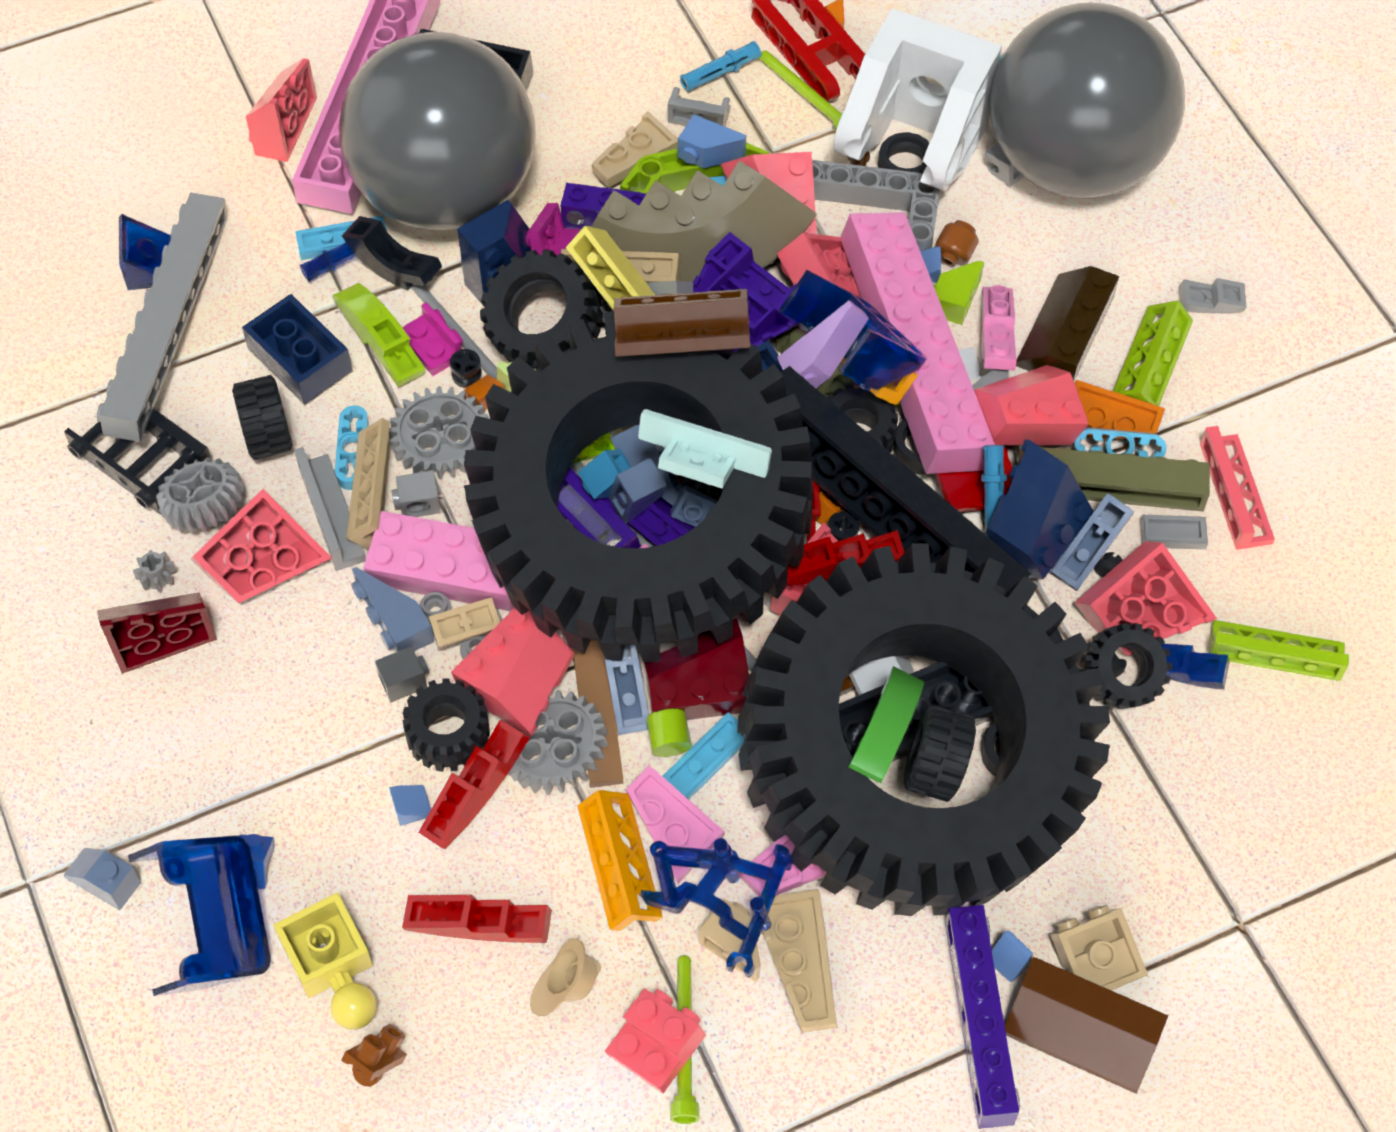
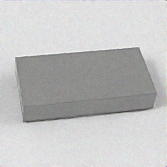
[1140,514,1208,550]

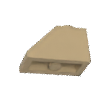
[699,898,761,982]

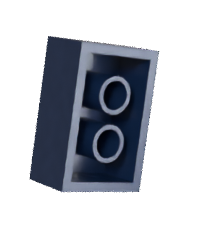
[242,294,352,404]

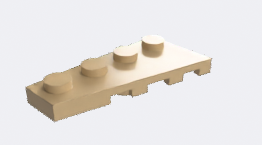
[750,889,838,1033]

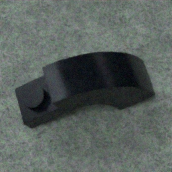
[342,216,442,290]

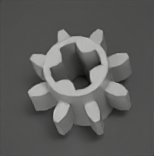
[133,550,176,591]

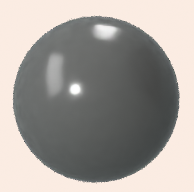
[990,2,1185,199]
[339,32,536,231]

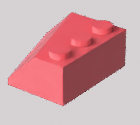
[246,58,317,162]
[721,152,817,234]
[777,233,868,327]
[974,365,1089,445]
[190,489,332,603]
[1074,541,1217,656]
[451,607,575,736]

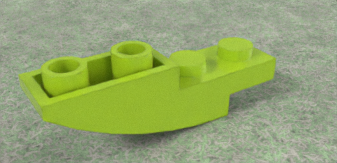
[332,283,425,387]

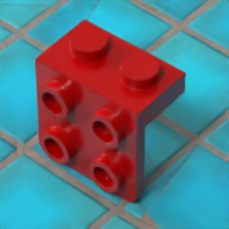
[935,447,1013,512]

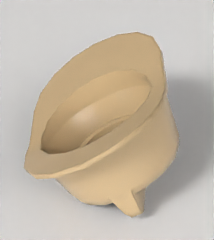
[530,939,601,1017]

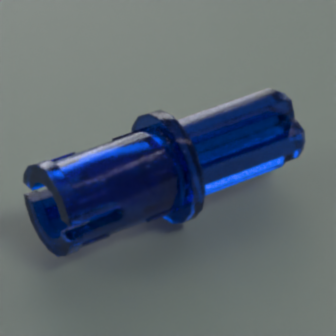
[299,242,356,282]

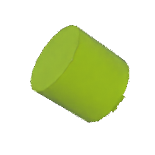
[646,709,692,757]

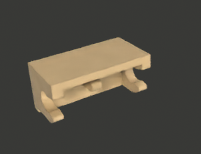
[429,597,500,651]

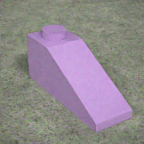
[777,300,869,389]

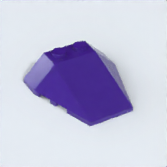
[693,232,819,353]

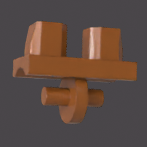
[341,1024,407,1087]

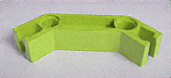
[620,142,770,193]

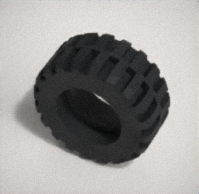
[480,249,603,369]

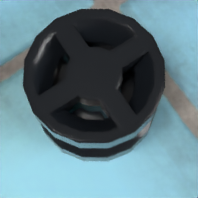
[450,349,482,388]
[828,511,859,541]

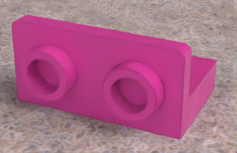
[402,302,463,377]

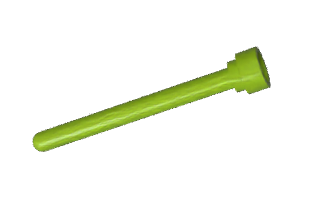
[760,50,843,131]
[670,955,700,1124]

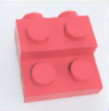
[605,988,706,1094]

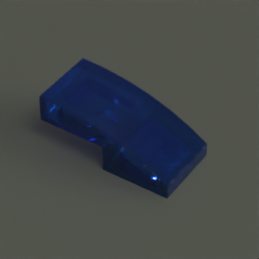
[1161,643,1230,690]

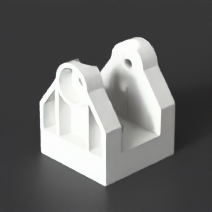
[833,8,1002,191]

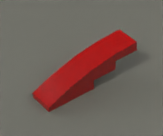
[787,530,905,585]
[418,720,530,849]
[402,894,552,943]

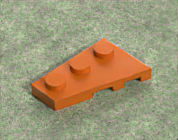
[1074,380,1165,440]

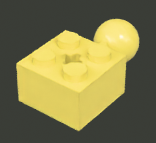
[273,892,377,1030]

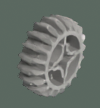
[156,457,245,534]

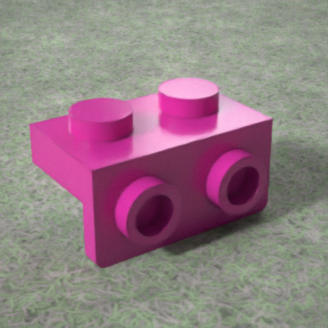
[526,203,580,256]

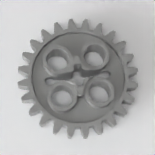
[389,386,489,479]
[509,690,608,795]

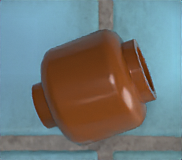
[935,220,979,267]

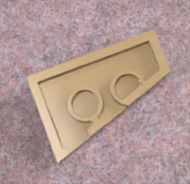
[592,111,678,187]

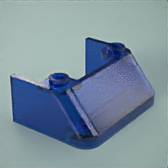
[778,270,928,392]
[128,835,271,996]

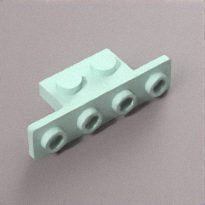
[638,409,772,488]

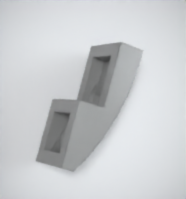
[1179,278,1247,314]

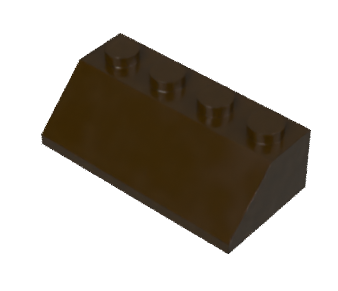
[1016,266,1120,382]

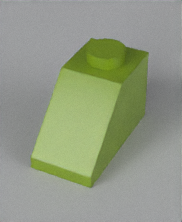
[933,261,984,325]

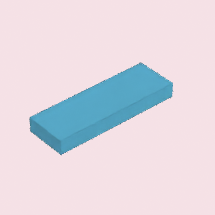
[295,216,386,260]
[662,712,746,800]

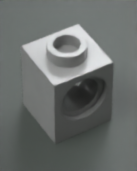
[391,470,441,517]

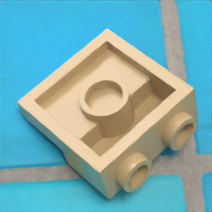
[1050,905,1148,990]

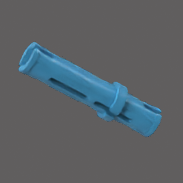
[680,41,762,92]
[981,445,1007,540]

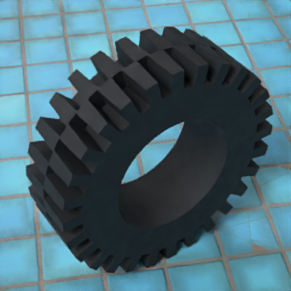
[464,311,813,662]
[737,543,1110,916]

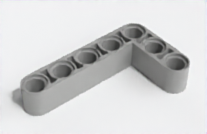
[812,160,940,252]

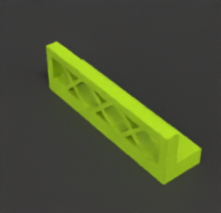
[1113,300,1193,406]
[1209,620,1349,681]

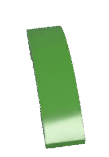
[849,666,924,784]

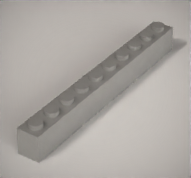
[97,192,227,442]

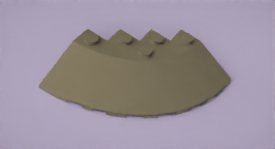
[592,161,817,282]

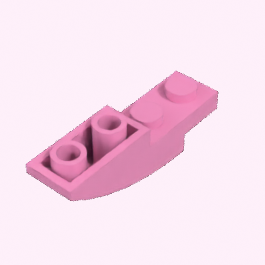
[981,285,1017,371]

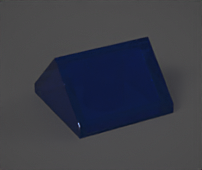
[118,214,171,290]

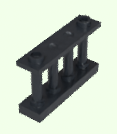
[64,408,212,514]

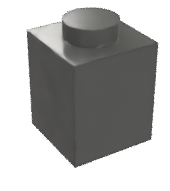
[375,646,429,703]

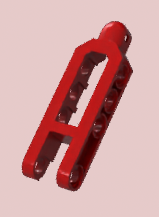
[751,0,865,102]

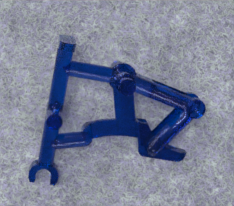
[640,838,793,978]

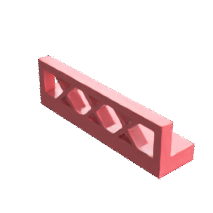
[1200,426,1275,550]

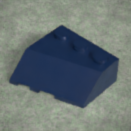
[457,200,531,308]
[987,440,1094,579]

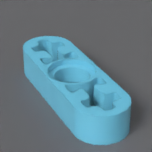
[335,405,369,490]
[1074,427,1166,457]

